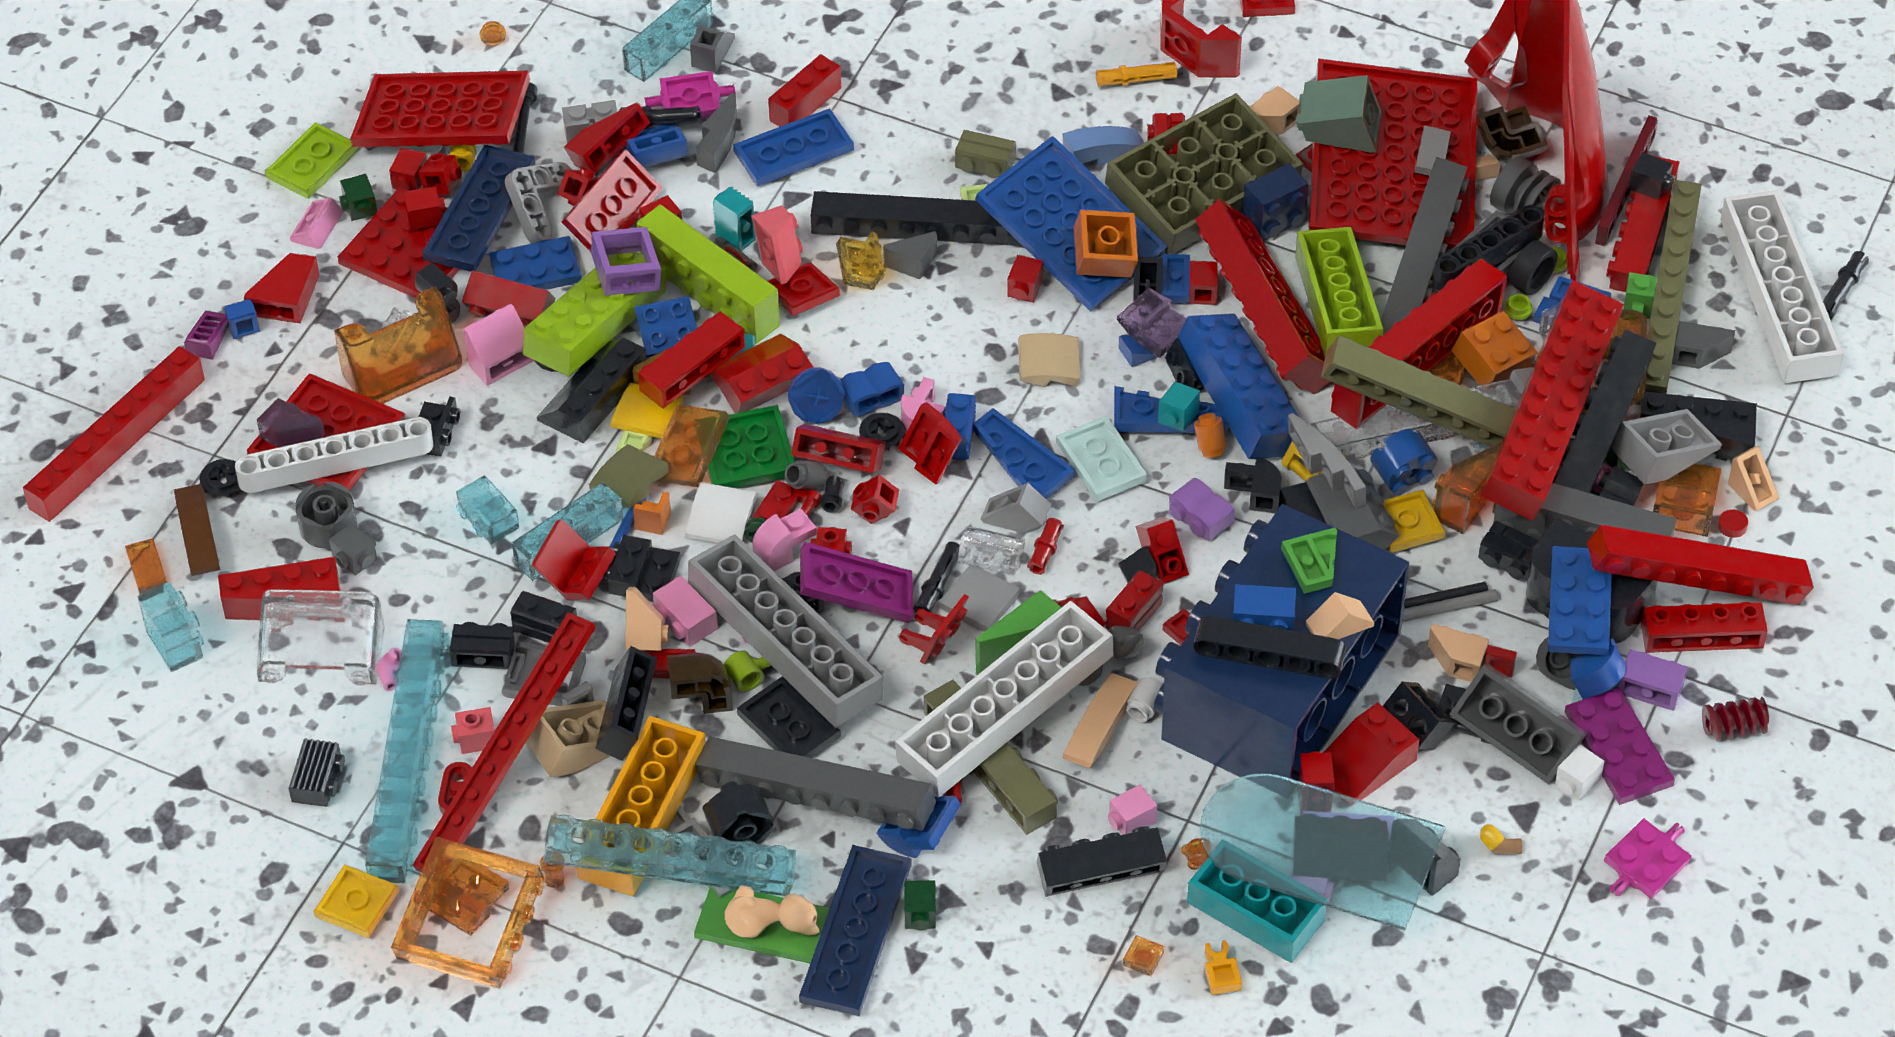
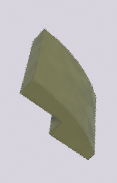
[589,444,669,508]

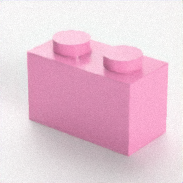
[653,576,718,647]

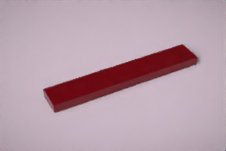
[1595,115,1658,246]

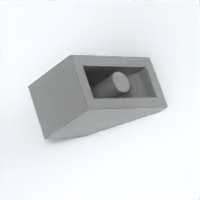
[980,483,1051,533]

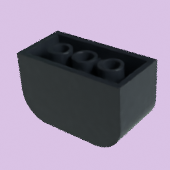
[1526,518,1657,644]

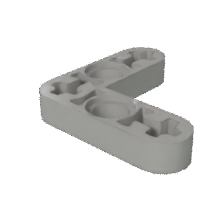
[505,162,572,244]

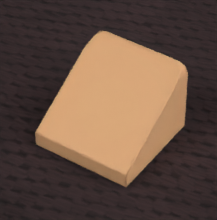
[1475,154,1500,181]

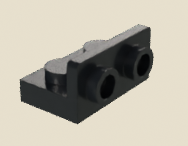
[418,396,461,457]

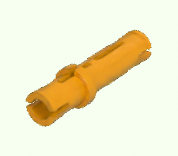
[1096,61,1177,87]

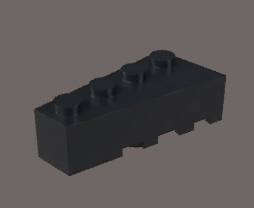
[1638,391,1757,462]

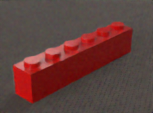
[1606,155,1680,292]

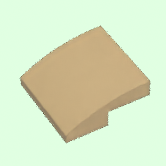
[1018,333,1080,387]

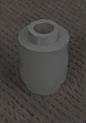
[785,460,827,491]

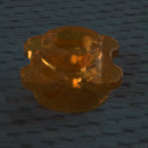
[1181,838,1212,870]

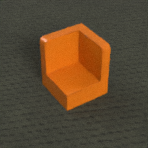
[633,492,671,535]

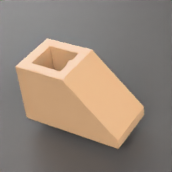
[1249,86,1301,134]
[1428,624,1489,682]

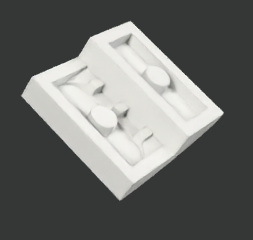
[685,482,756,543]

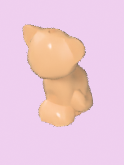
[724,885,819,938]

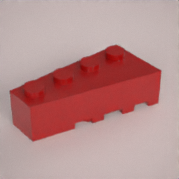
[218,556,345,623]

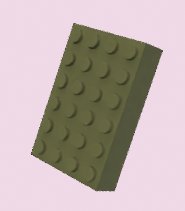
[1105,93,1303,254]

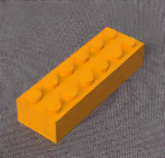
[575,715,706,897]

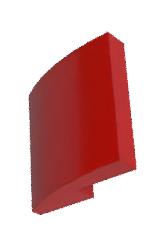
[898,402,962,485]

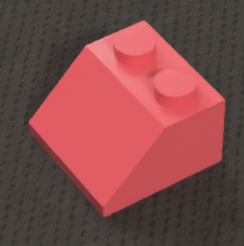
[752,205,803,285]

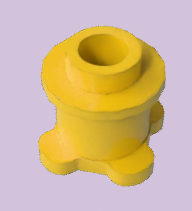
[449,145,477,172]

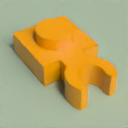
[1205,940,1242,995]

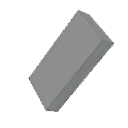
[1414,125,1451,176]

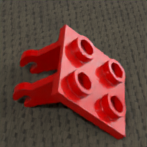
[898,593,969,665]

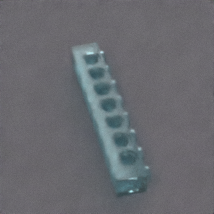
[543,815,796,896]

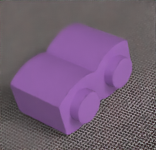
[1169,478,1235,541]

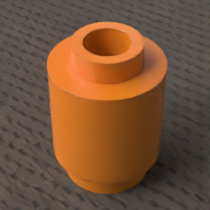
[1194,413,1227,458]

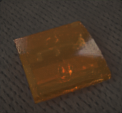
[422,852,509,936]

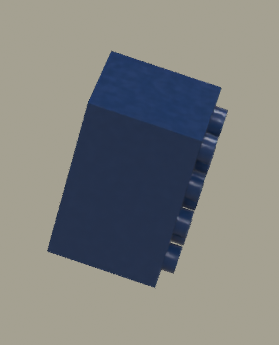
[1154,504,1409,800]

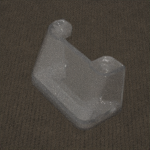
[257,589,385,686]

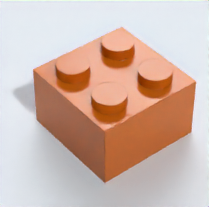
[1074,210,1138,278]
[1451,311,1538,393]

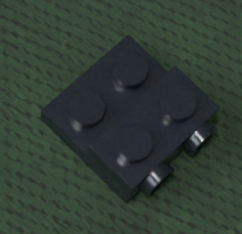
[604,535,681,602]

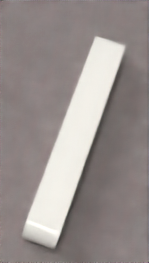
[235,417,434,493]

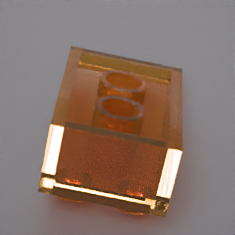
[1432,442,1502,534]
[1653,463,1722,537]

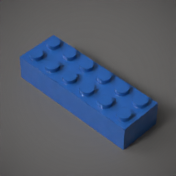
[1177,313,1299,460]

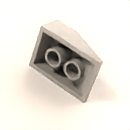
[1611,409,1722,484]

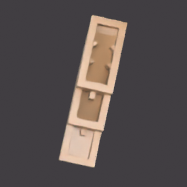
[1062,673,1138,768]

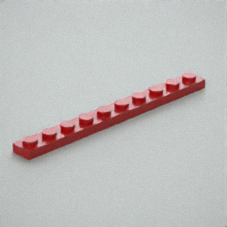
[412,612,596,881]

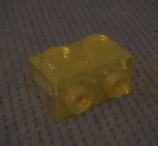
[836,232,886,290]

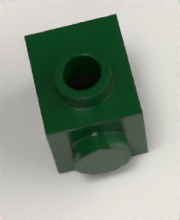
[339,174,377,221]

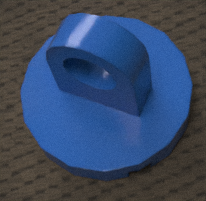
[788,367,845,424]

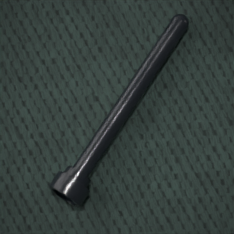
[513,82,538,154]

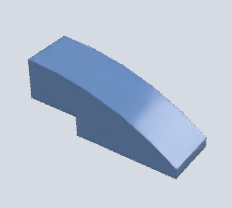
[1063,126,1144,166]

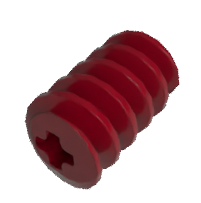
[1702,697,1769,741]

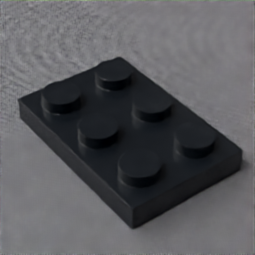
[737,676,841,758]

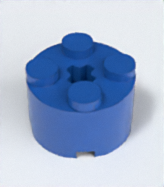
[1370,428,1438,496]

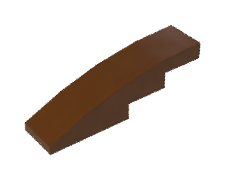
[173,484,220,576]

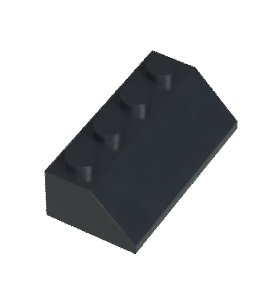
[536,337,647,443]

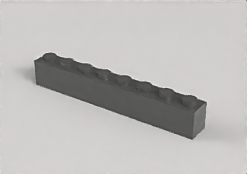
[1381,157,1469,335]
[695,736,936,831]

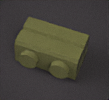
[955,130,1016,178]

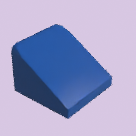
[224,299,260,340]
[1118,335,1156,367]

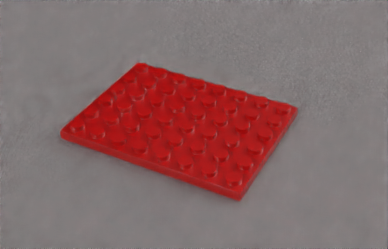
[1309,58,1478,250]

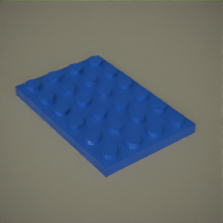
[975,136,1168,312]

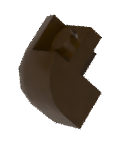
[1476,105,1548,162]
[667,653,733,714]

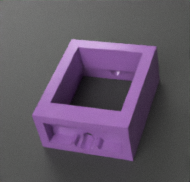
[591,227,661,296]

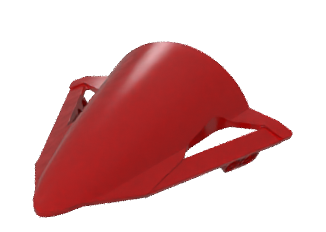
[1464,0,1609,282]

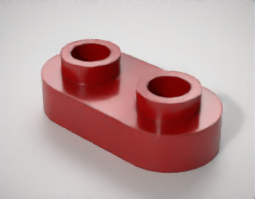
[438,762,472,814]

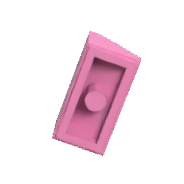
[290,198,343,249]

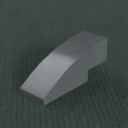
[696,93,737,173]

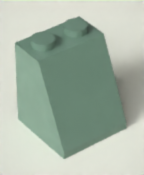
[1296,75,1381,153]

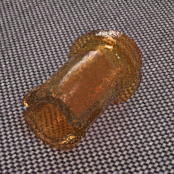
[540,851,565,888]

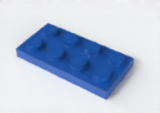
[733,108,854,187]
[1548,546,1612,656]

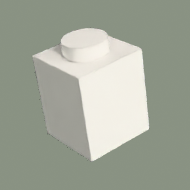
[1555,745,1604,801]

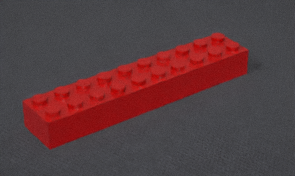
[1480,280,1624,521]

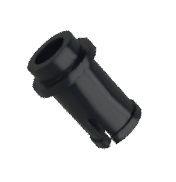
[820,476,845,513]

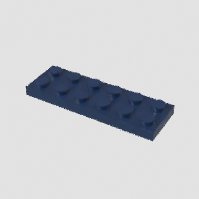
[422,144,535,272]
[799,845,912,1017]

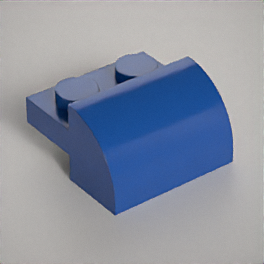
[624,124,688,168]
[876,796,961,858]

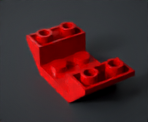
[1160,0,1242,78]

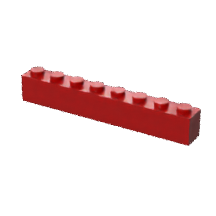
[22,346,205,522]
[1587,524,1814,605]

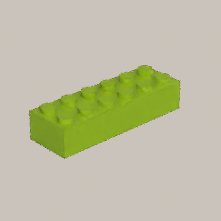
[636,204,780,344]
[1295,227,1383,358]
[523,247,667,377]

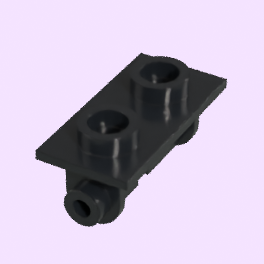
[1165,338,1206,393]

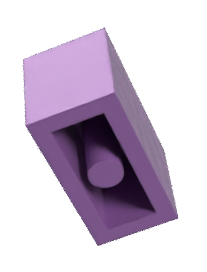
[1618,649,1688,711]

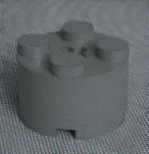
[296,482,358,551]

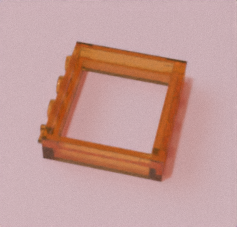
[391,837,545,989]

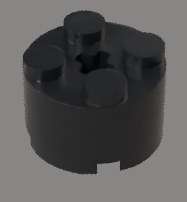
[702,781,774,852]

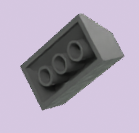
[1449,664,1587,785]

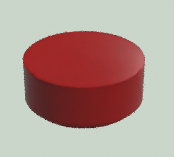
[1718,509,1748,538]

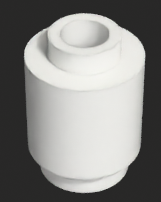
[1126,677,1162,722]

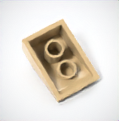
[526,700,610,777]

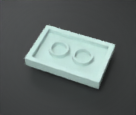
[1056,416,1147,502]

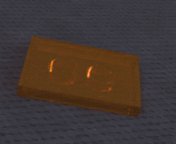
[654,405,730,487]

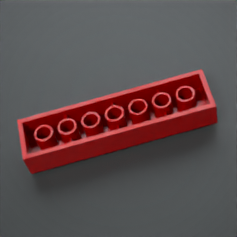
[1195,199,1330,394]
[1330,259,1507,429]

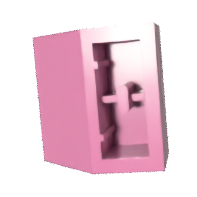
[464,304,534,386]

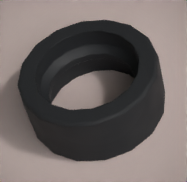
[1508,240,1558,295]

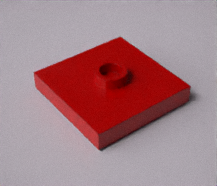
[767,262,840,316]

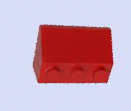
[710,333,813,413]

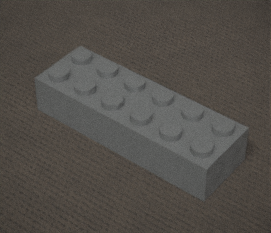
[1493,483,1677,540]

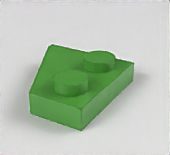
[1281,527,1337,594]

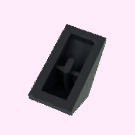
[1132,256,1163,313]

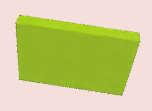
[265,122,358,199]

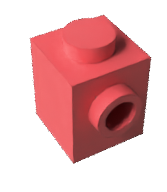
[451,707,495,754]

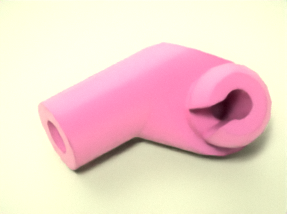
[377,648,404,691]

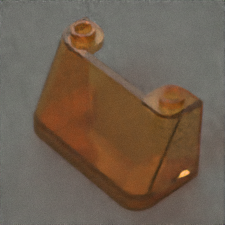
[334,286,463,404]

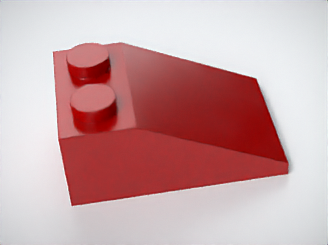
[1323,702,1419,808]

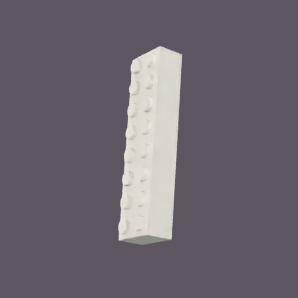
[1720,190,1844,383]
[895,601,1113,798]

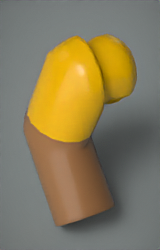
[1480,824,1523,854]

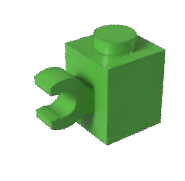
[1622,272,1657,325]

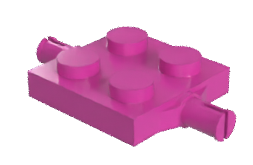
[644,71,736,119]
[1604,818,1692,899]

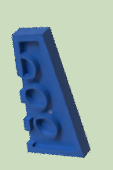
[1114,386,1228,433]
[973,408,1075,499]

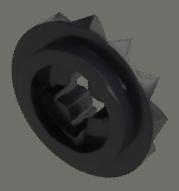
[859,413,905,451]
[199,459,240,498]

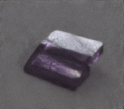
[1117,288,1187,358]

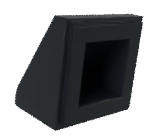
[1119,546,1157,584]

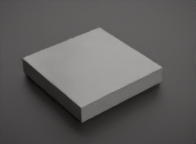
[939,563,1020,632]

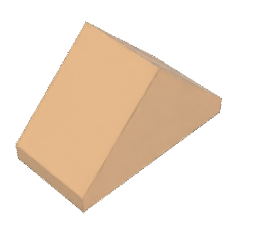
[1728,446,1779,511]
[1306,592,1374,639]

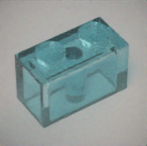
[456,475,520,545]

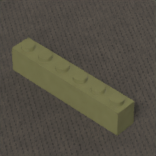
[924,679,1058,835]

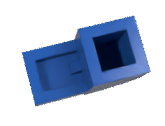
[1570,638,1627,699]

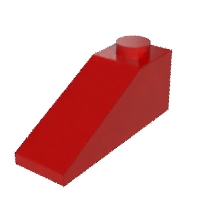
[564,102,650,173]

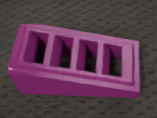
[184,310,229,360]

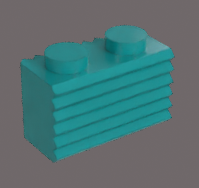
[713,187,756,251]

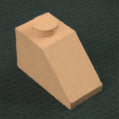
[625,587,669,651]

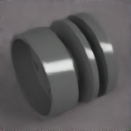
[1490,156,1562,220]

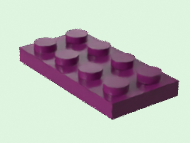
[800,542,913,623]
[1564,687,1675,805]

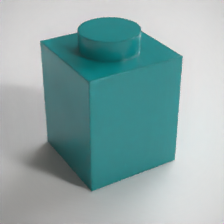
[1158,382,1200,432]

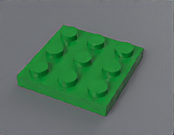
[695,405,795,488]

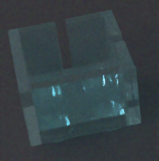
[137,582,204,672]

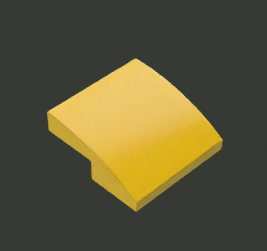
[610,383,684,439]

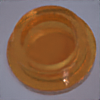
[480,21,506,45]

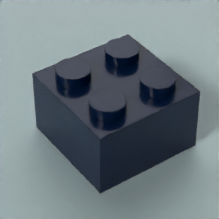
[1243,163,1309,241]

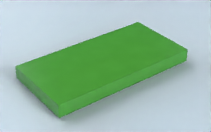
[694,887,830,964]

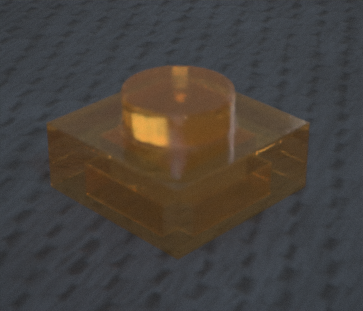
[1123,935,1164,977]

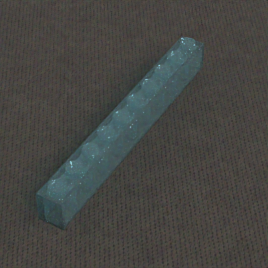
[365,619,449,883]

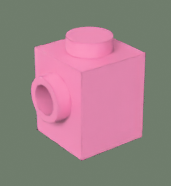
[1108,784,1157,835]

